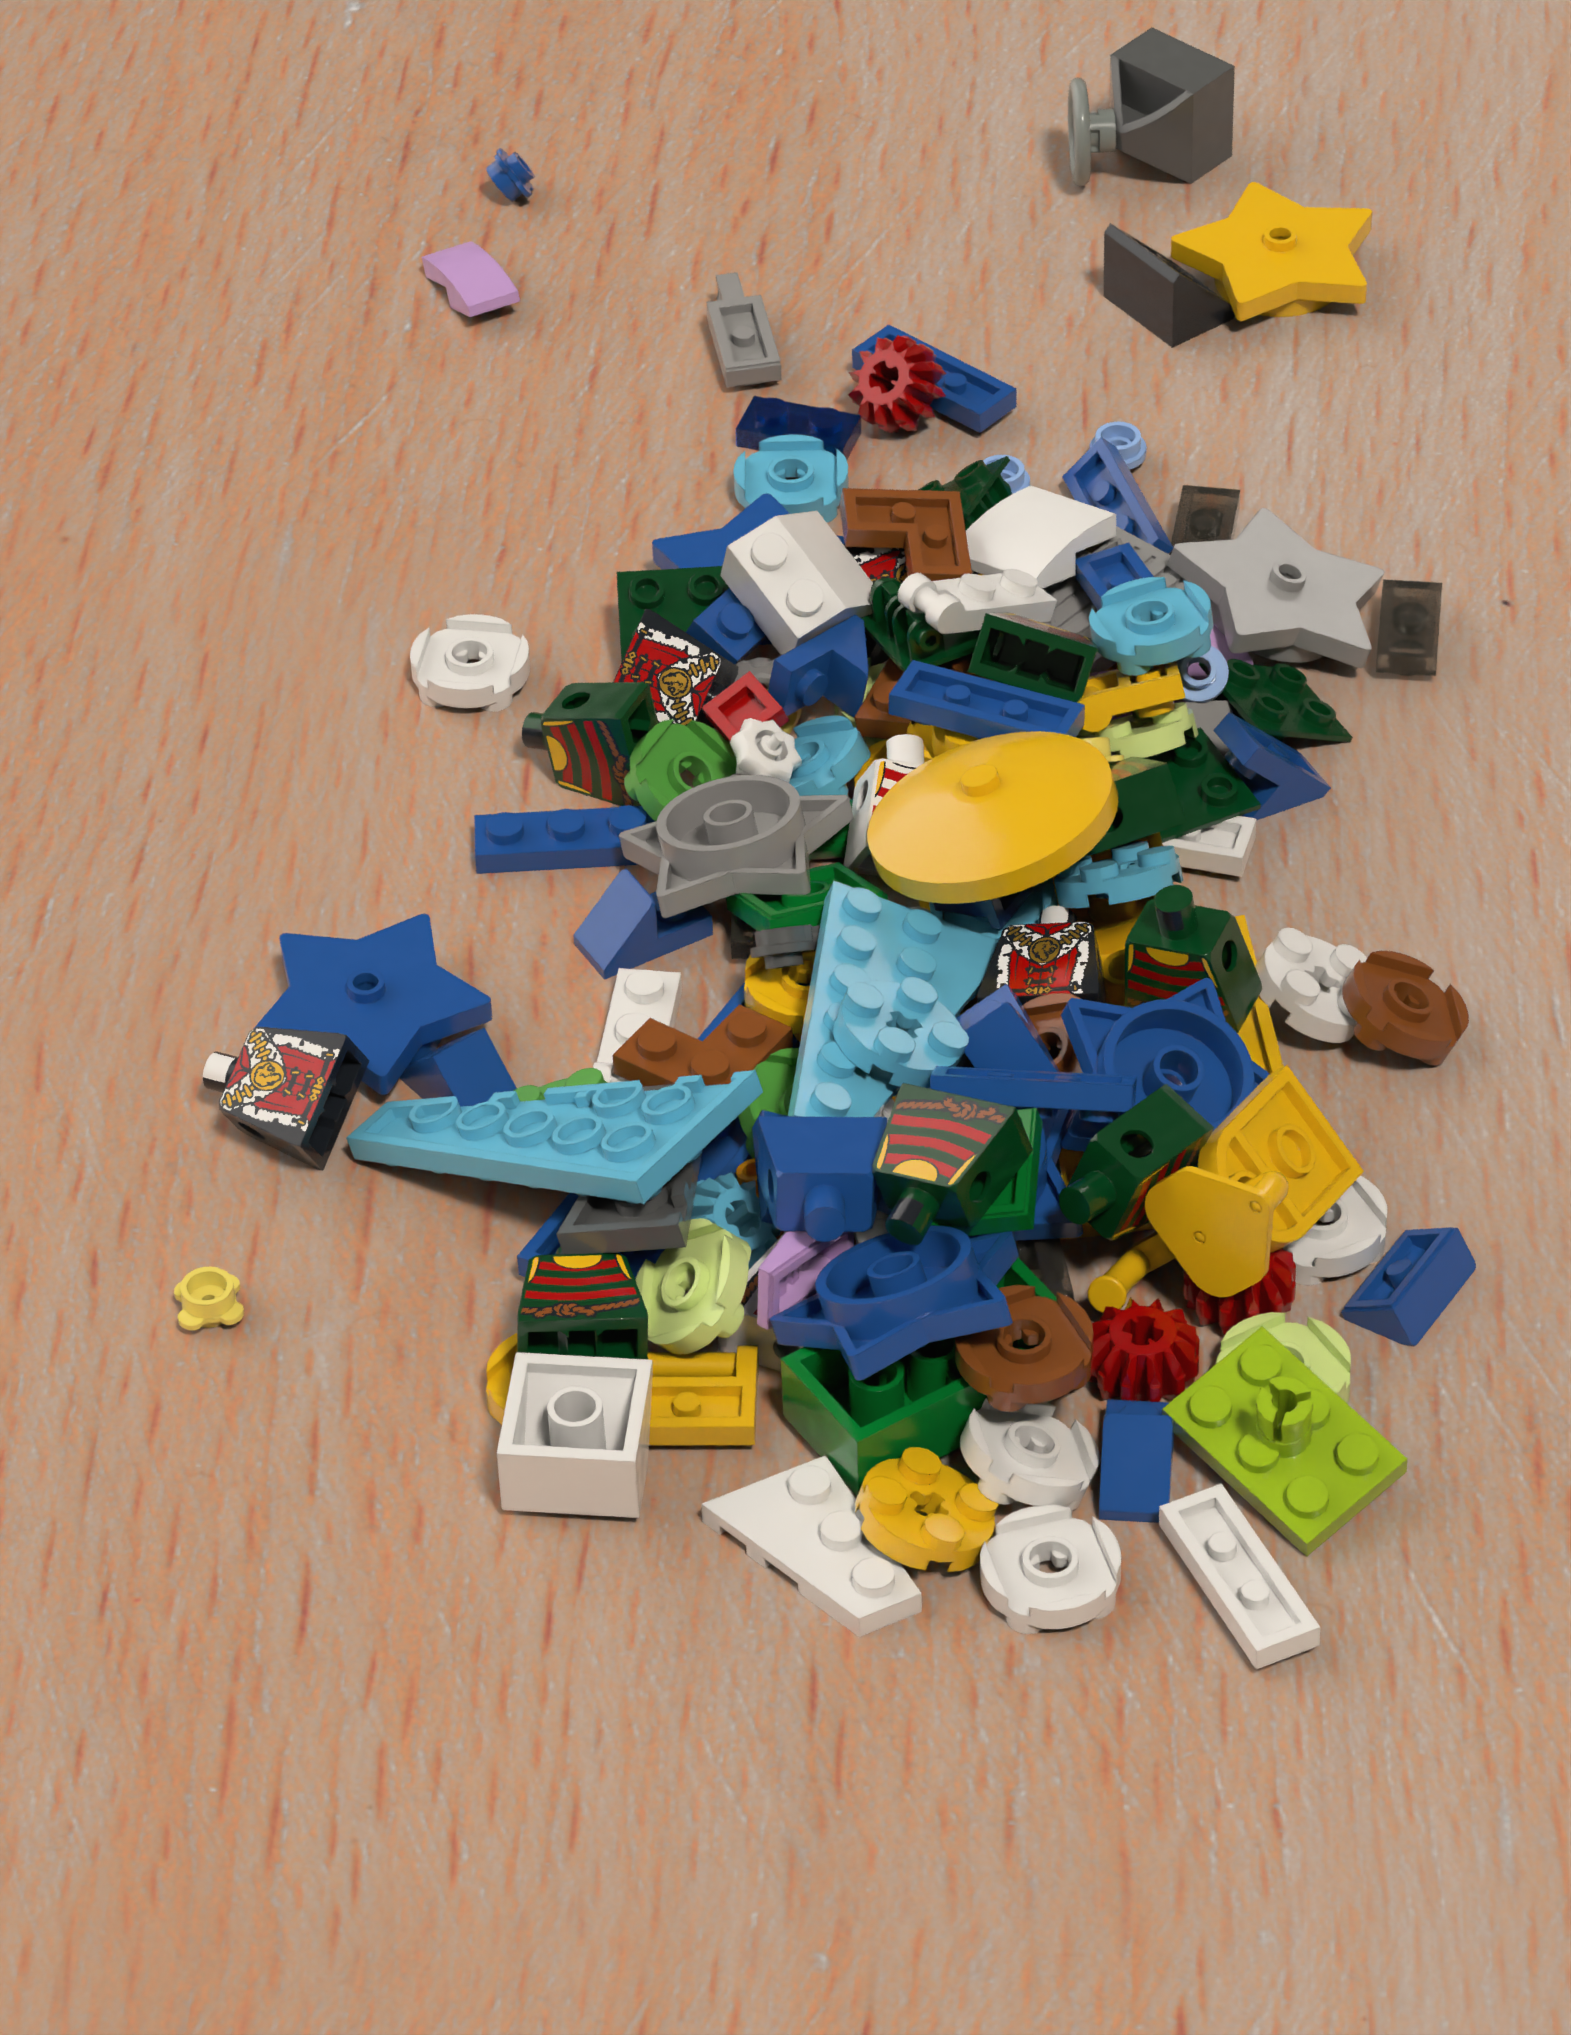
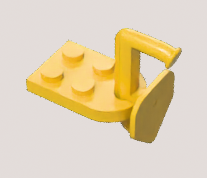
[1088,1065,1364,1313]

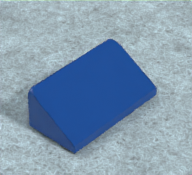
[1341,1227,1476,1346]

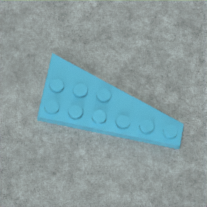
[788,880,999,1117]
[346,1070,763,1204]

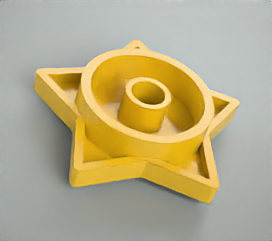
[1171,182,1372,321]

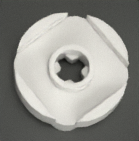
[410,614,530,712]
[1255,928,1367,1043]
[1283,1175,1388,1286]
[960,1398,1100,1510]
[980,1505,1121,1634]

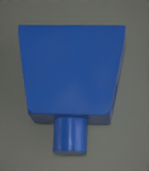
[758,1116,887,1242]

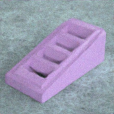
[757,1231,854,1330]

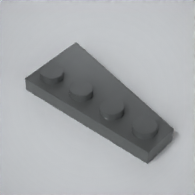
[556,1084,703,1254]

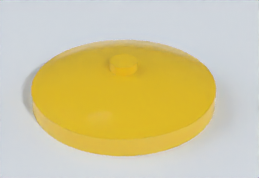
[867,731,1118,904]

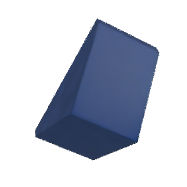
[400,1028,517,1107]

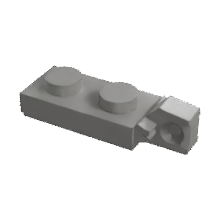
[707,272,782,387]

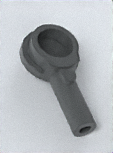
[750,925,820,969]

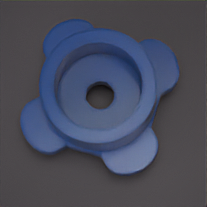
[486,148,535,202]

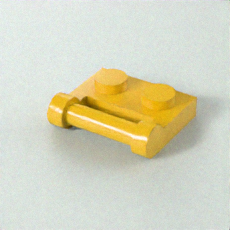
[1077,661,1186,732]
[648,1345,759,1445]

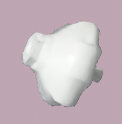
[730,718,802,783]

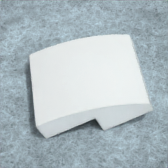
[966,485,1116,589]

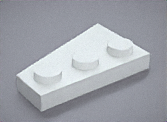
[701,1455,922,1637]

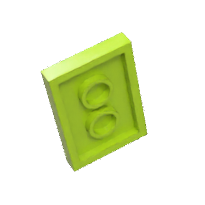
[1162,1326,1408,1557]

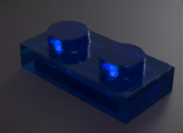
[736,396,862,460]

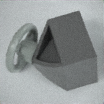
[1068,28,1235,186]

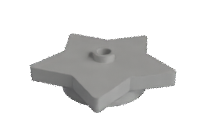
[1168,508,1384,668]
[619,774,854,918]

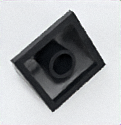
[1103,223,1235,348]

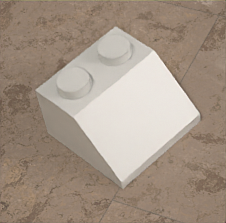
[720,511,873,655]
[497,1352,653,1518]

